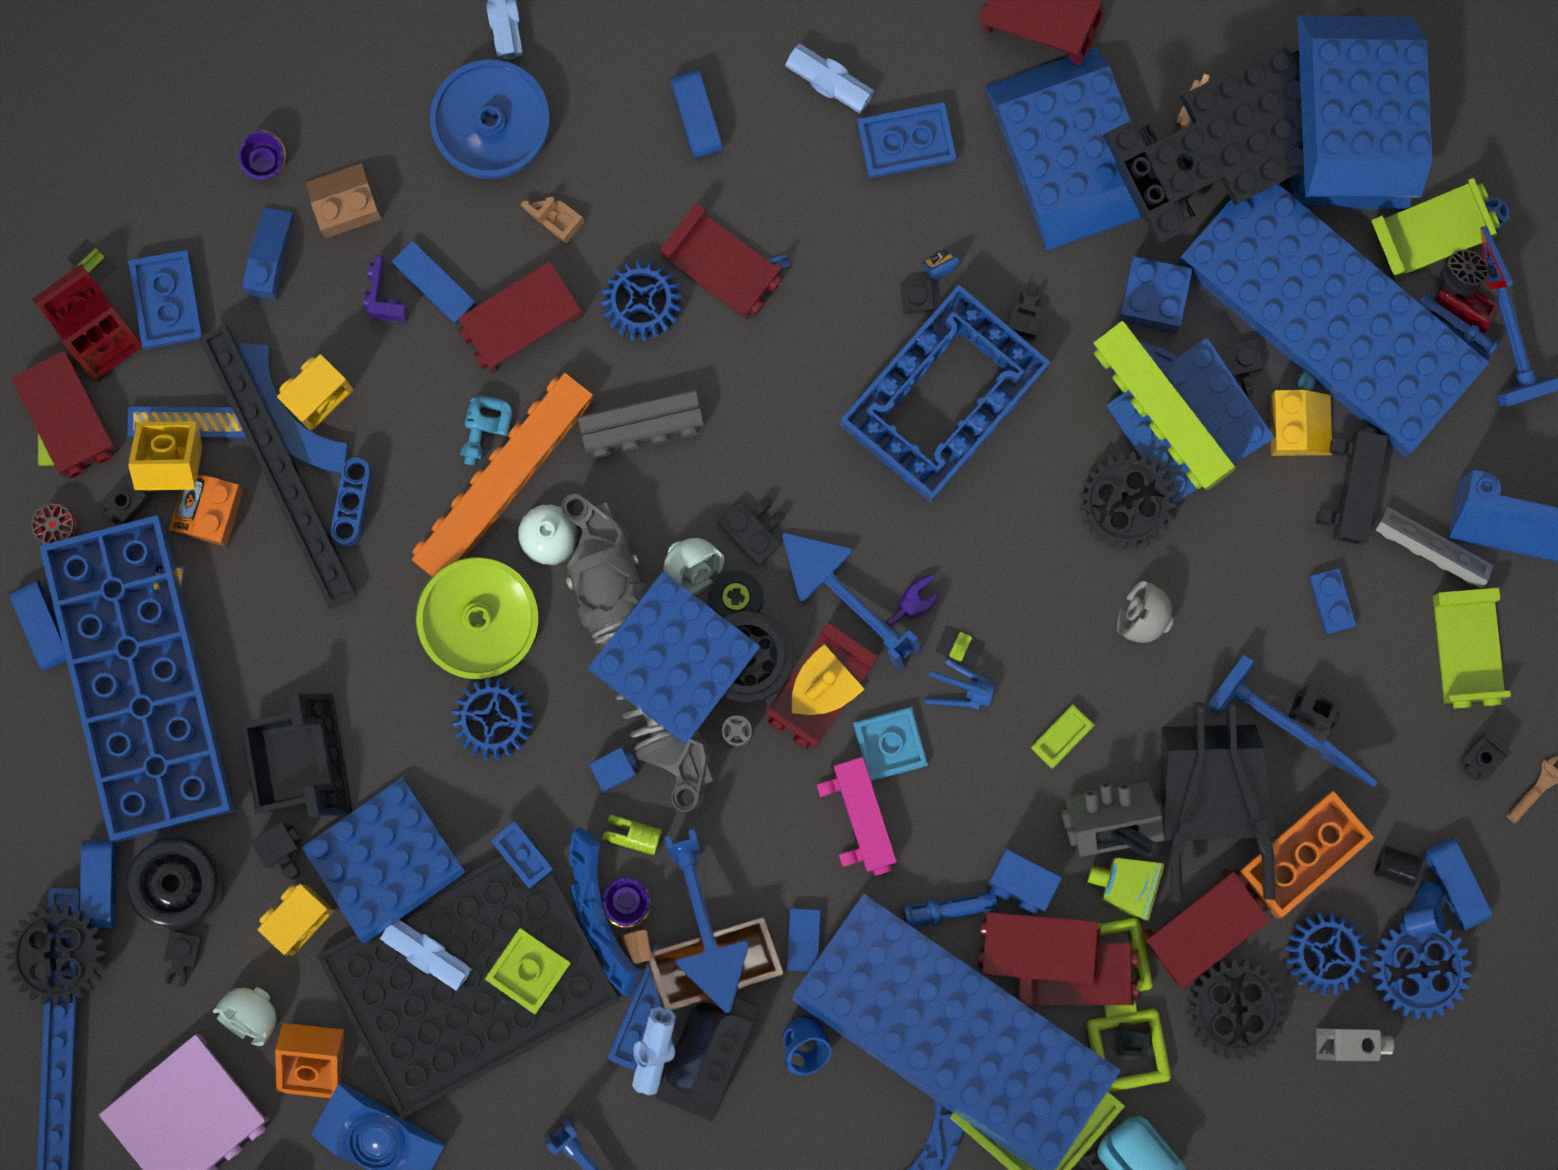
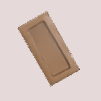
[619,930,652,964]

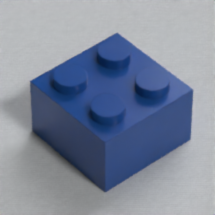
[1118,256,1192,334]
[986,849,1062,914]

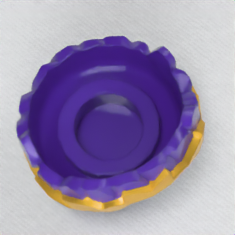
[238,130,286,181]
[603,877,651,927]

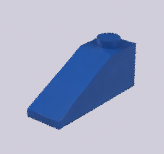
[242,208,294,300]

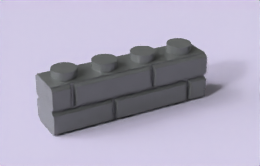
[578,389,704,458]

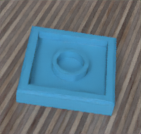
[853,707,928,781]

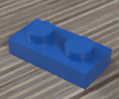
[1308,568,1356,635]
[491,821,554,889]

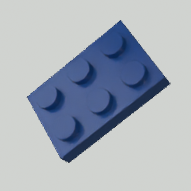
[857,102,957,179]
[128,250,203,350]

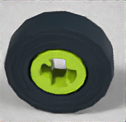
[709,570,763,618]

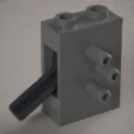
[1061,781,1164,859]

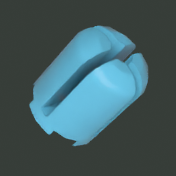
[1097,1116,1187,1170]

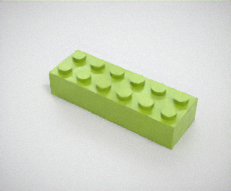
[1093,320,1236,491]

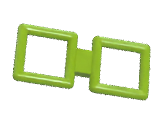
[1086,917,1171,1092]

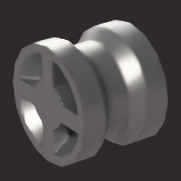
[722,715,752,747]

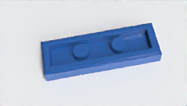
[391,241,477,325]

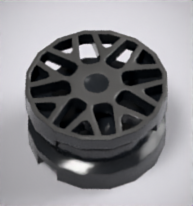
[1440,250,1488,298]

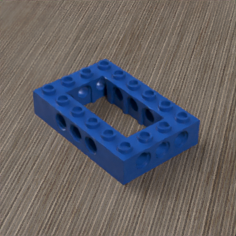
[840,285,1051,503]

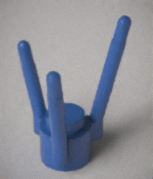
[925,659,995,710]

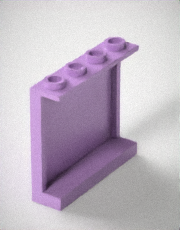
[99,1034,270,1170]

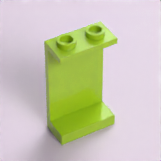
[1371,178,1500,279]
[1433,588,1511,709]

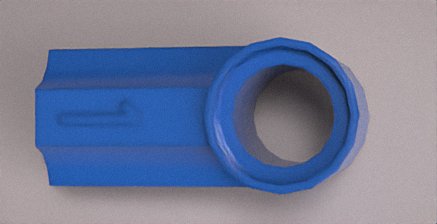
[1404,881,1444,937]

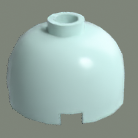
[518,505,578,565]
[663,538,725,596]
[213,987,277,1046]

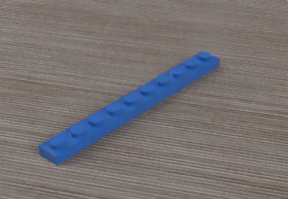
[37,888,80,1170]

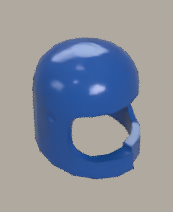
[782,1017,832,1075]

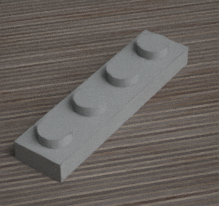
[1376,506,1494,589]

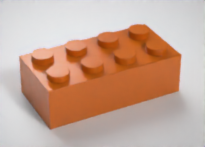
[1238,791,1374,919]

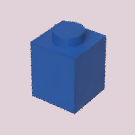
[589,748,638,793]

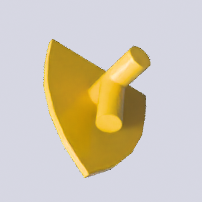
[792,644,865,715]

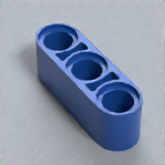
[670,69,723,159]
[331,458,373,547]
[9,580,67,671]
[1424,838,1492,931]
[80,840,117,929]

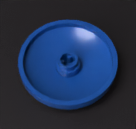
[430,59,550,179]

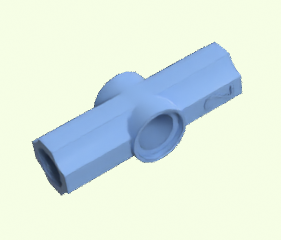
[486,0,523,60]
[785,43,874,113]
[380,919,472,991]
[632,1007,676,1095]

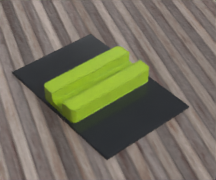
[67,239,116,284]
[935,626,985,669]

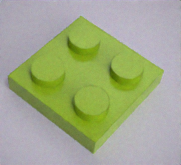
[485,928,571,1014]

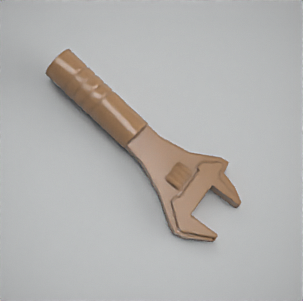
[1507,756,1558,824]

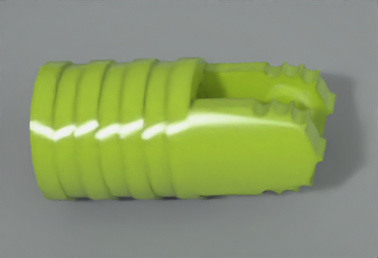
[602,815,662,856]

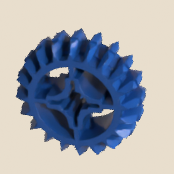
[601,260,682,341]
[452,678,534,760]
[1285,912,1369,995]

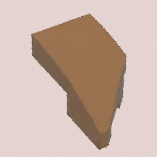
[520,197,585,244]

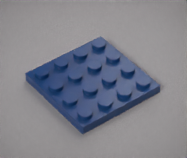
[1106,338,1274,504]
[587,572,761,744]
[302,777,466,944]

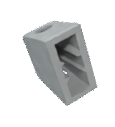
[1316,1028,1394,1061]

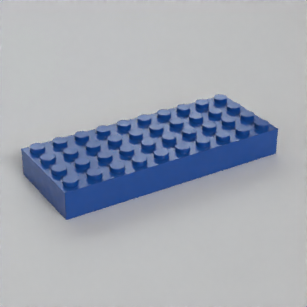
[1177,184,1490,458]
[39,515,236,843]
[792,894,1121,1170]

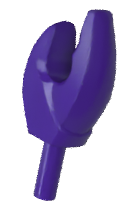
[886,574,939,627]

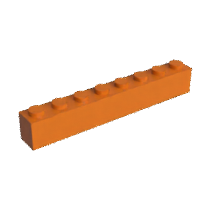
[411,373,594,577]

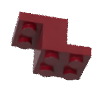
[32,264,142,381]

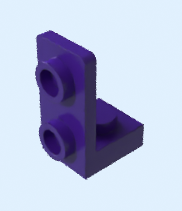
[364,254,408,323]

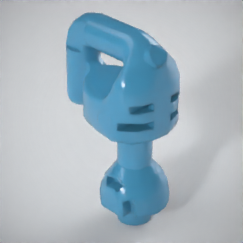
[460,396,513,466]

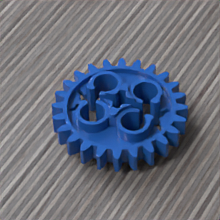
[1370,923,1472,1020]

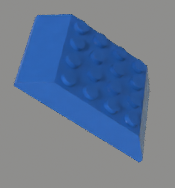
[1298,15,1432,197]
[985,47,1141,252]

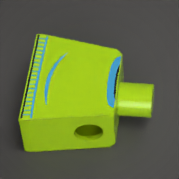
[1087,858,1164,921]

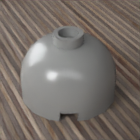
[1117,581,1174,643]

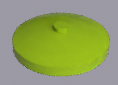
[416,557,538,679]

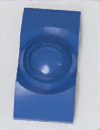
[311,1081,446,1170]

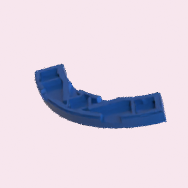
[239,343,348,474]
[569,827,639,997]
[907,1100,963,1170]

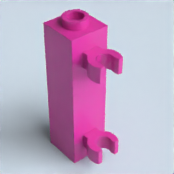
[817,757,896,876]

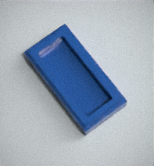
[787,909,821,971]

